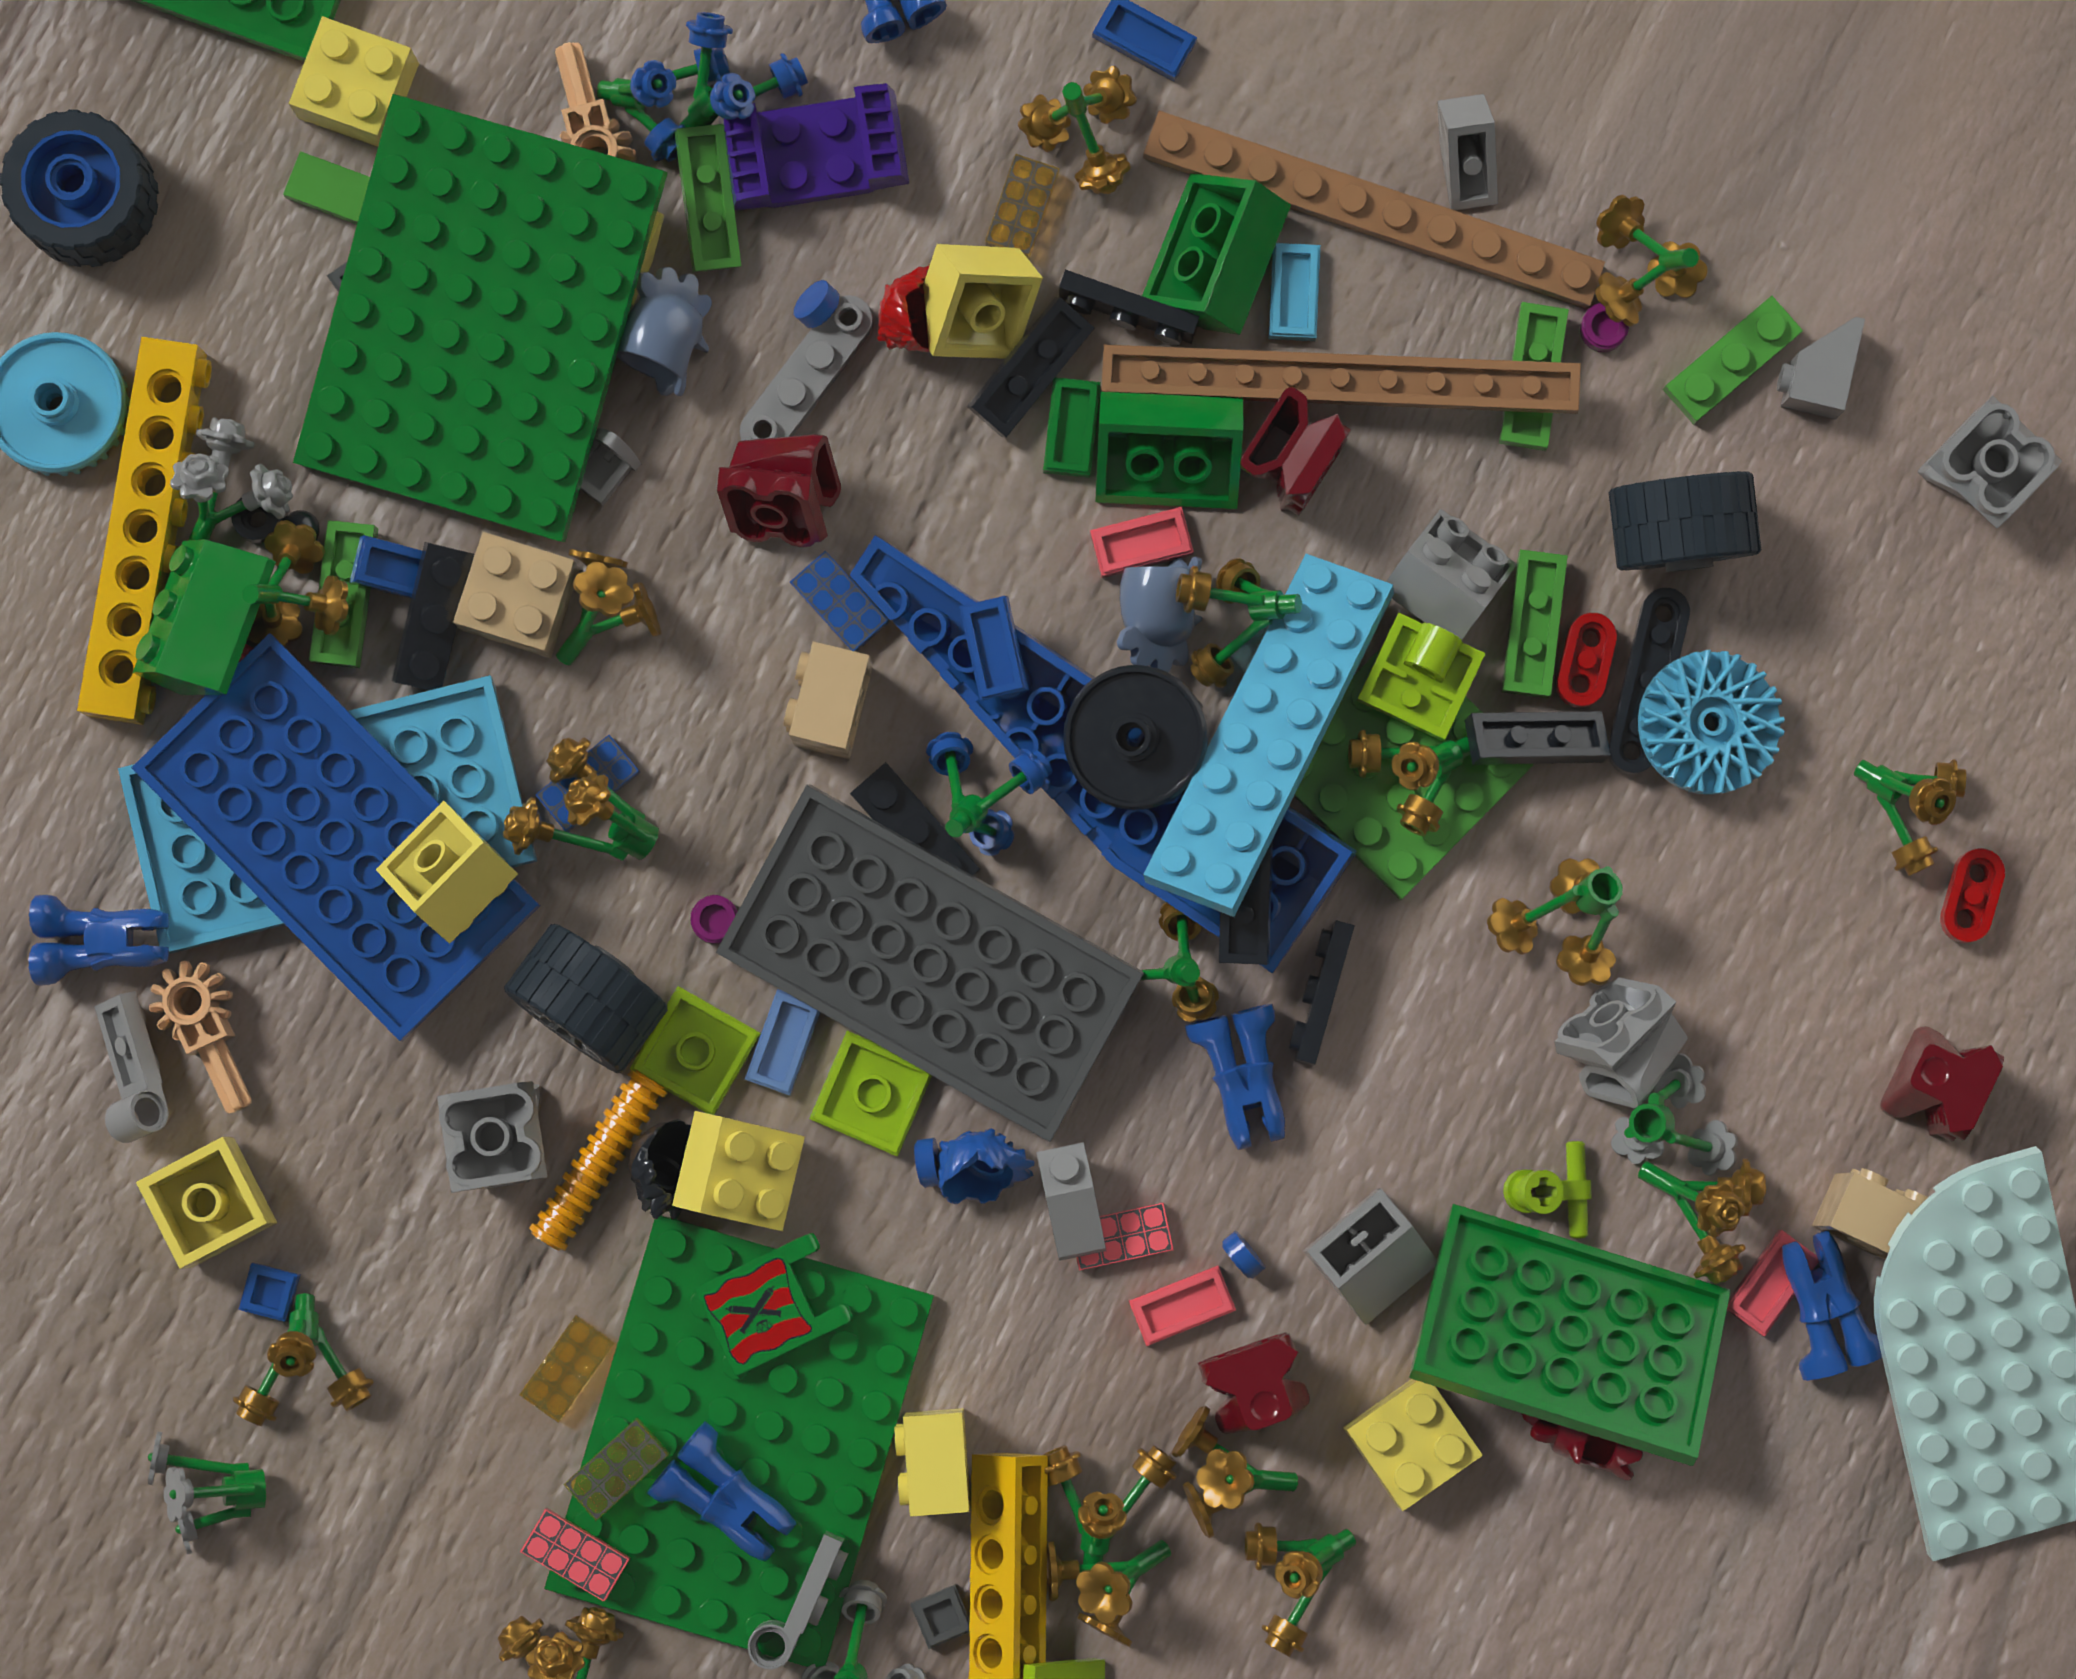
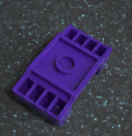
[718,83,909,211]

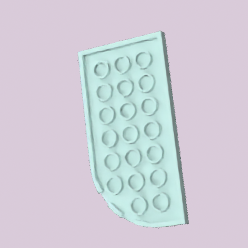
[1874,1146,2076,1561]

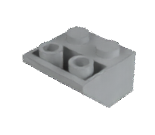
[1386,509,1517,639]
[1303,1188,1437,1325]

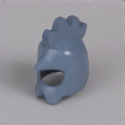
[617,267,712,396]
[1117,557,1202,673]

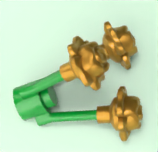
[503,737,659,861]

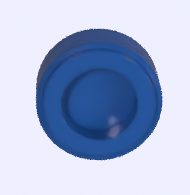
[794,280,840,328]
[914,1138,940,1188]
[1222,1231,1266,1279]

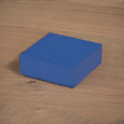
[238,1263,301,1322]

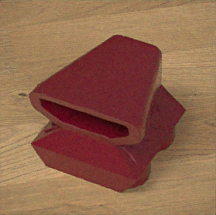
[1240,387,1351,516]
[717,434,841,547]
[1880,1026,2004,1142]
[1198,1332,1310,1434]

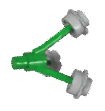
[801,1580,927,1679]

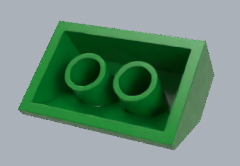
[1142,173,1291,335]
[1095,392,1243,509]
[133,539,276,695]

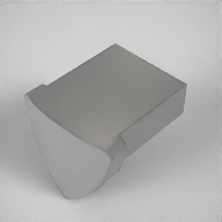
[580,428,642,506]

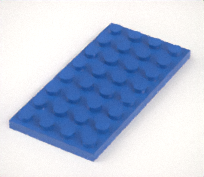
[131,633,540,1042]

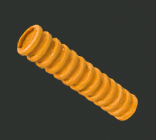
[529,1070,667,1251]

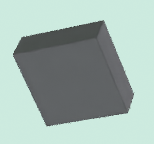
[910,1584,970,1649]

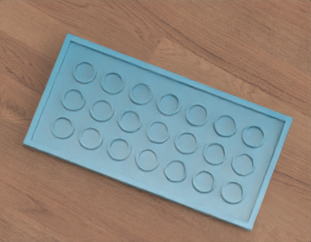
[118,675,537,954]

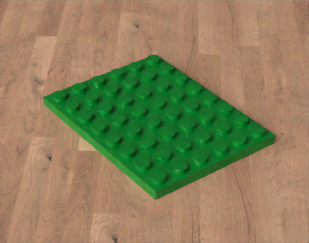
[293,94,668,542]
[544,1215,934,1672]

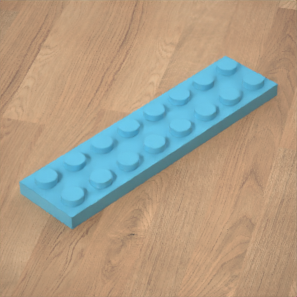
[1143,554,1394,917]

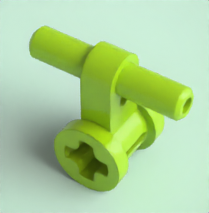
[1503,1141,1592,1238]

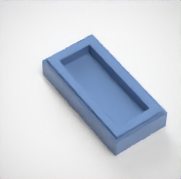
[745,989,821,1096]

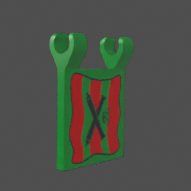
[694,1233,853,1377]

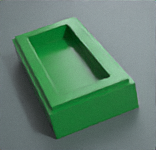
[1043,377,1101,478]

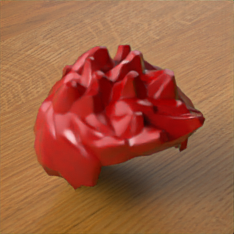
[877,264,930,353]

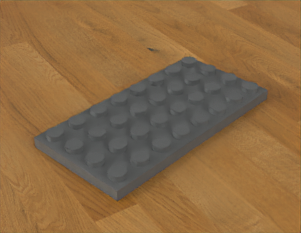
[716,784,1145,1142]

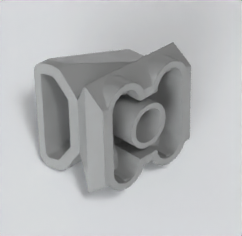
[1918,395,2062,528]
[1555,977,1688,1108]
[437,1081,547,1193]

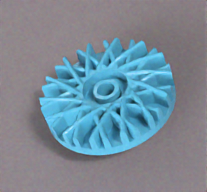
[0,332,130,476]
[1638,650,1785,795]

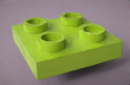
[1356,612,1486,742]

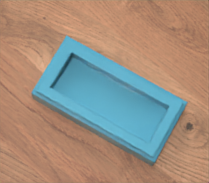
[1268,243,1321,341]

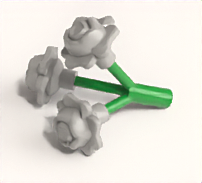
[170,417,293,540]

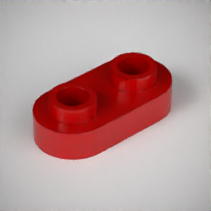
[1556,613,1617,708]
[1940,848,2005,943]

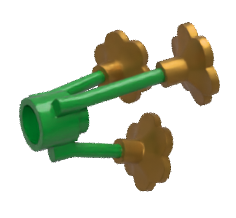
[1487,858,1623,986]

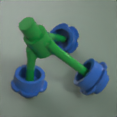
[680,12,808,128]
[597,48,730,162]
[926,732,1053,856]

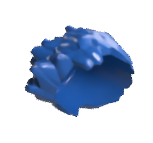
[937,1128,1035,1205]

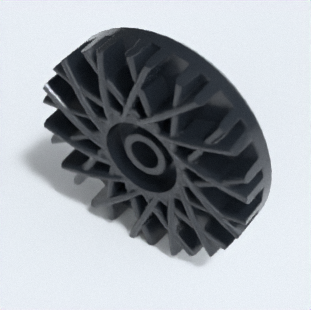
[1063,665,1210,810]

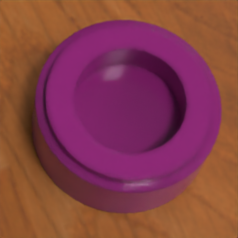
[1580,303,1629,352]
[690,895,738,944]

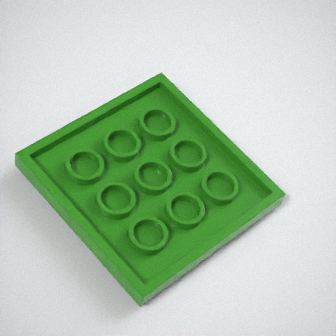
[1294,647,1534,900]

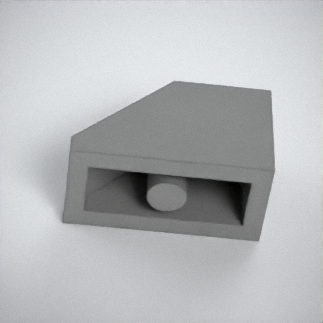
[1437,94,1498,210]
[1777,317,1865,419]
[1036,1142,1106,1261]

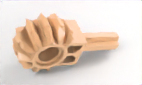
[555,42,637,162]
[149,961,252,1114]

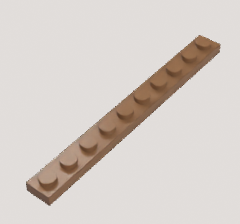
[1143,110,1605,309]
[1101,344,1581,414]

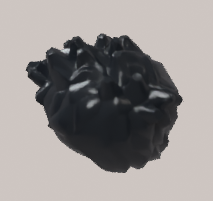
[627,1119,691,1220]

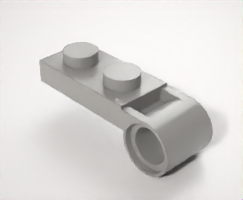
[94,991,169,1143]
[748,1531,848,1670]

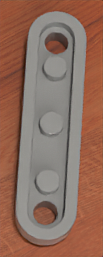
[740,295,873,441]

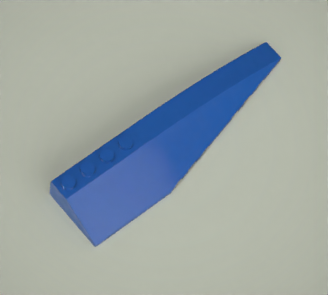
[850,535,1357,973]

